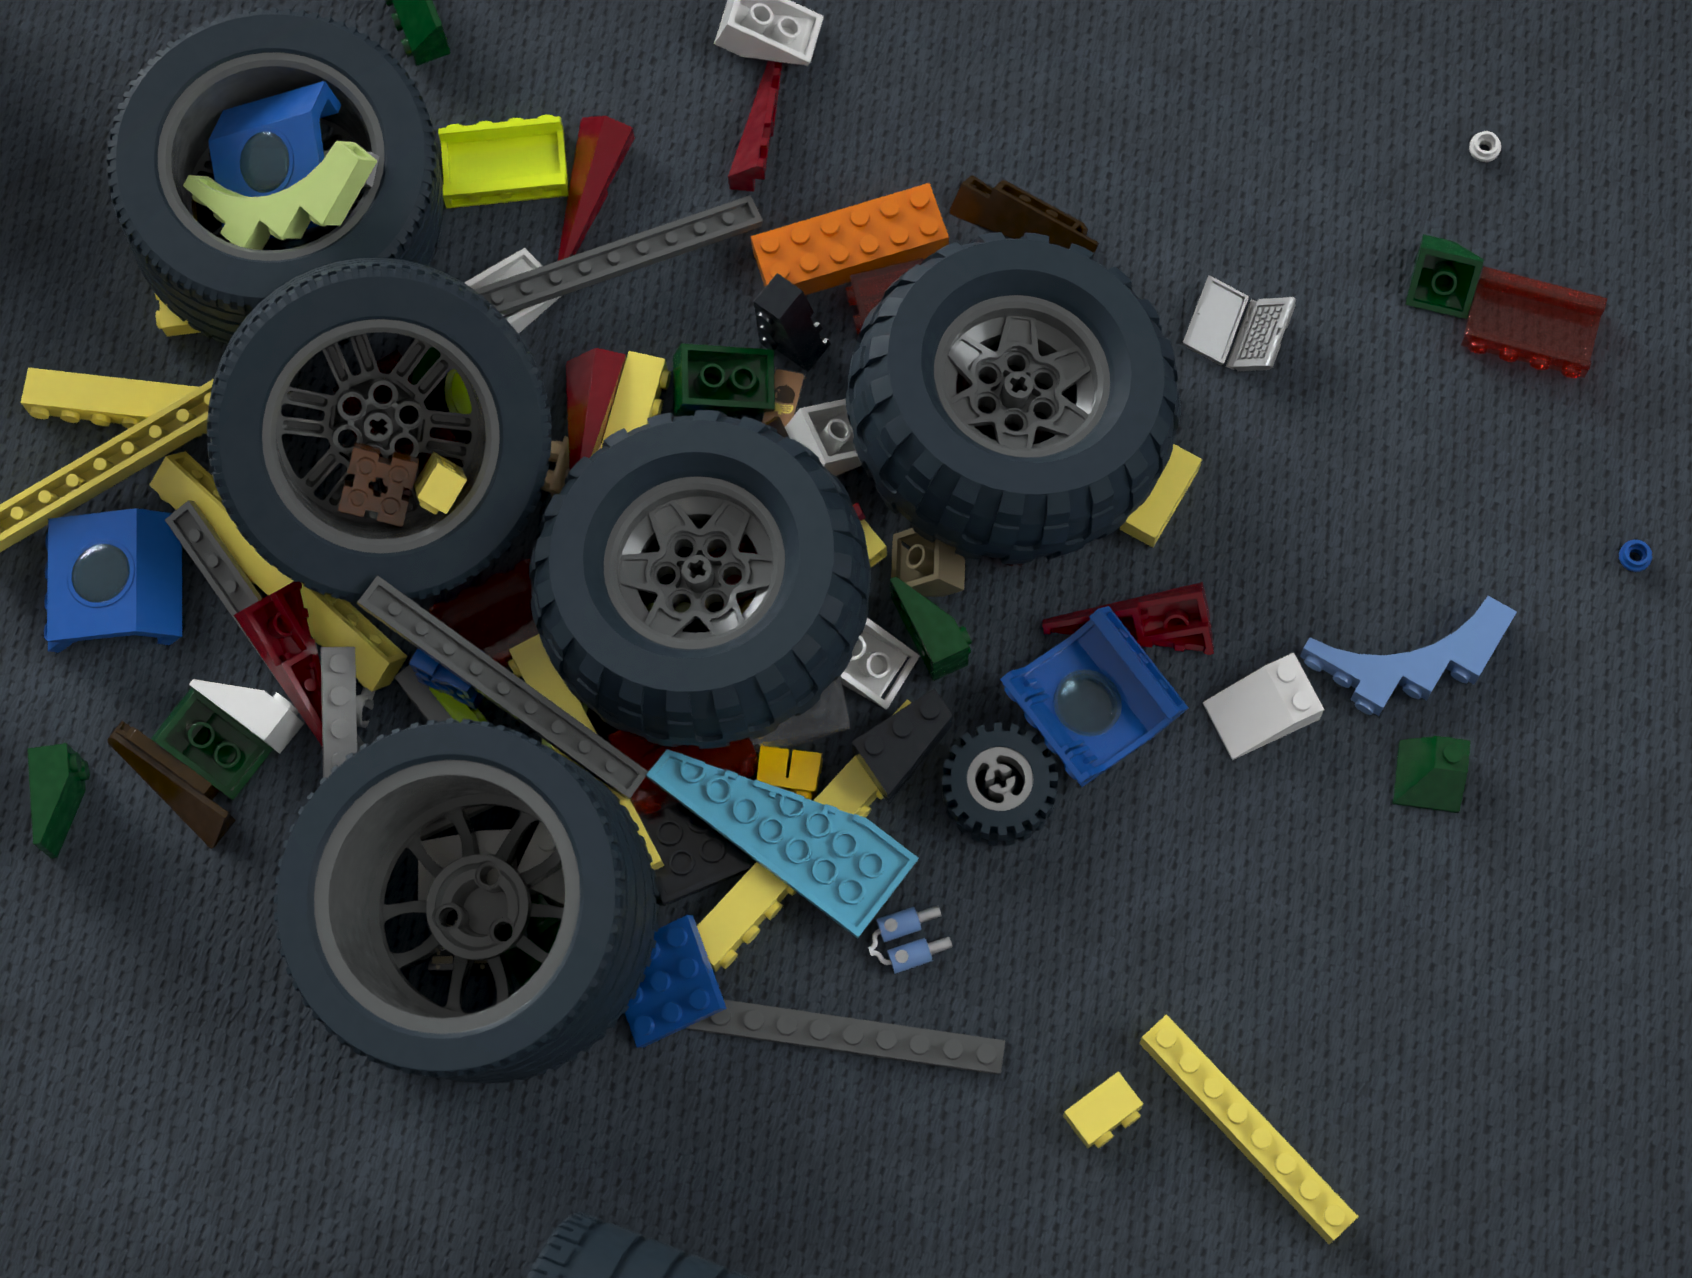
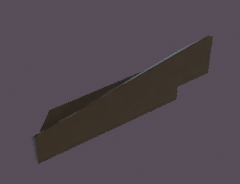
[949,175,1099,255]
[108,721,236,848]

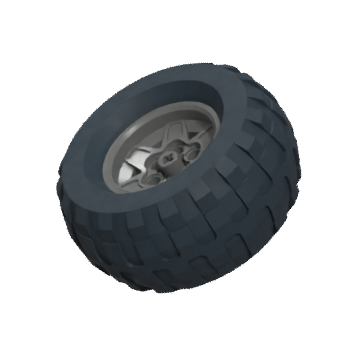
[846,232,1181,564]
[529,410,871,749]

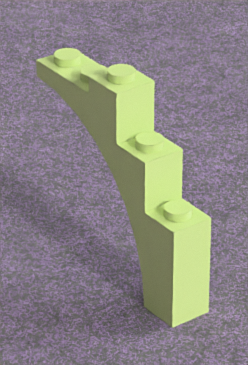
[183,141,377,250]

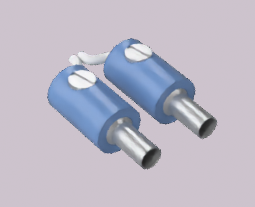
[868,905,952,974]

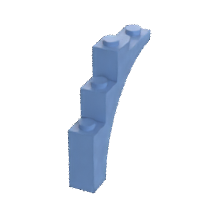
[1300,596,1517,716]

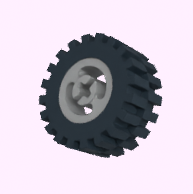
[942,723,1058,846]

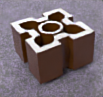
[338,442,419,527]

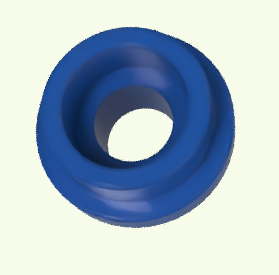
[1619,540,1652,572]

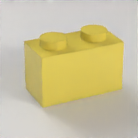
[1063,1071,1143,1149]

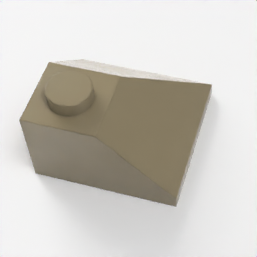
[891,528,965,597]

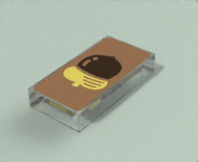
[761,368,806,427]

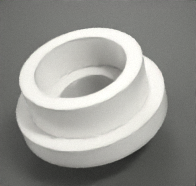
[1469,131,1501,162]

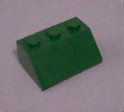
[385,0,451,66]

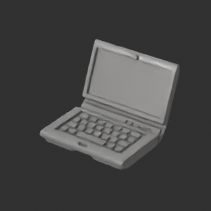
[1182,275,1296,371]

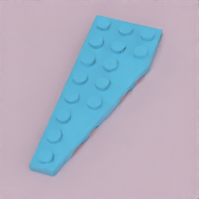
[646,749,919,939]

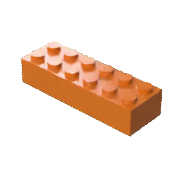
[751,183,949,295]

